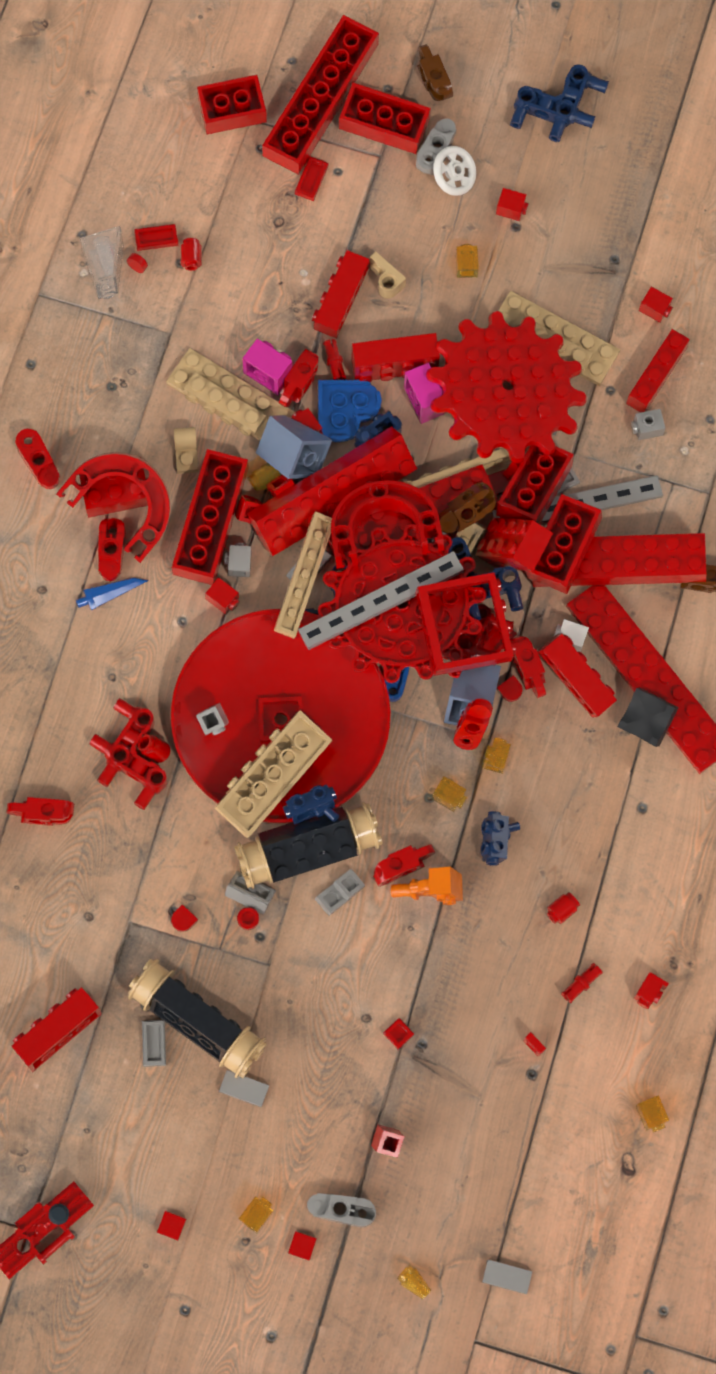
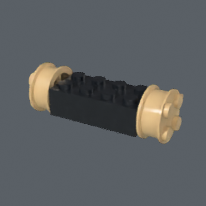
[234,802,383,889]
[128,959,267,1079]

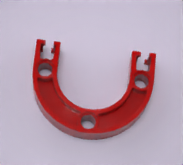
[56,452,170,563]
[331,480,444,569]

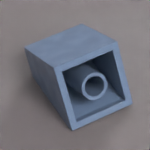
[256,415,332,479]
[444,665,501,732]

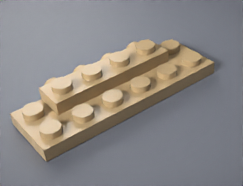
[498,291,620,387]
[166,348,295,441]
[214,711,332,838]

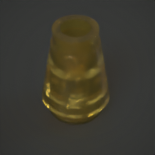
[397,1265,431,1299]

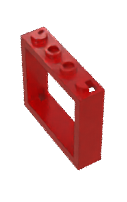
[415,572,516,676]

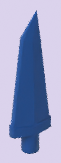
[76,578,148,610]

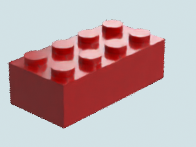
[339,83,431,155]
[351,333,440,382]
[496,446,574,524]
[526,494,602,594]
[475,518,553,571]
[11,987,102,1073]

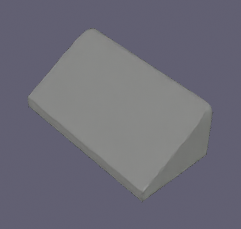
[225,871,276,914]

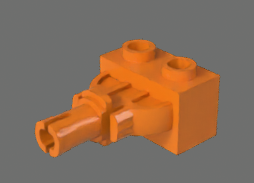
[391,867,463,905]

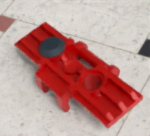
[0,1181,94,1280]

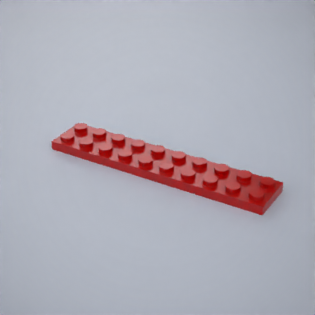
[566,585,716,774]

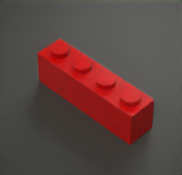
[312,250,370,339]
[626,329,690,413]
[537,633,617,718]

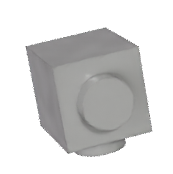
[631,409,665,441]
[225,543,252,577]
[196,703,229,735]

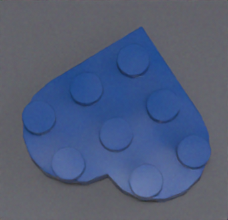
[318,380,382,443]

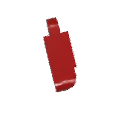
[279,349,319,408]
[15,428,60,489]
[98,518,126,581]
[510,636,546,698]
[453,698,493,750]
[6,797,75,826]
[373,844,436,887]

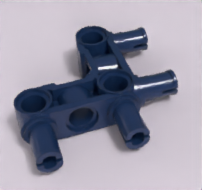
[510,64,609,142]
[448,537,523,620]

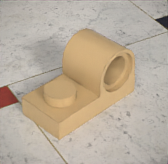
[370,251,406,299]
[174,427,198,474]
[454,522,487,554]

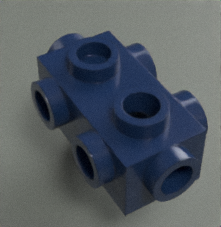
[354,411,402,448]
[283,784,339,825]
[480,811,520,866]

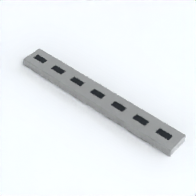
[492,475,663,523]
[298,551,464,650]

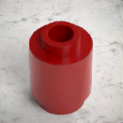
[181,238,202,271]
[138,734,171,763]
[547,892,580,924]

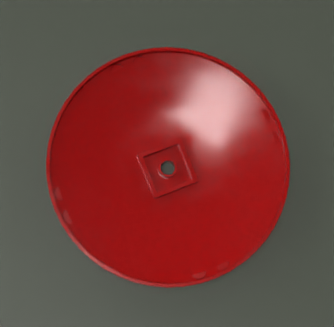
[171,609,391,823]

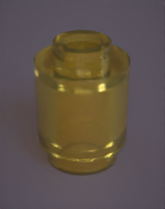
[248,462,281,491]

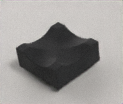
[617,688,679,747]

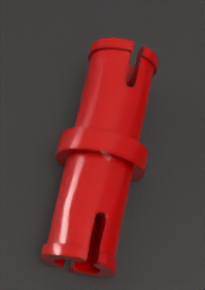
[323,339,346,380]
[561,963,603,1003]

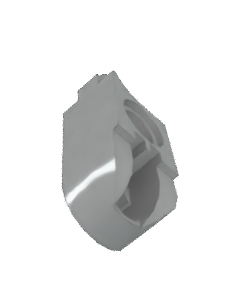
[416,118,457,175]
[307,1193,376,1228]

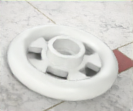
[433,146,476,196]

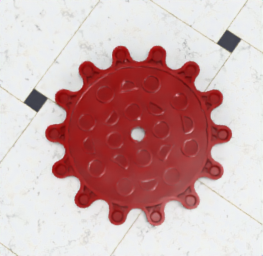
[426,311,587,464]
[318,524,486,683]

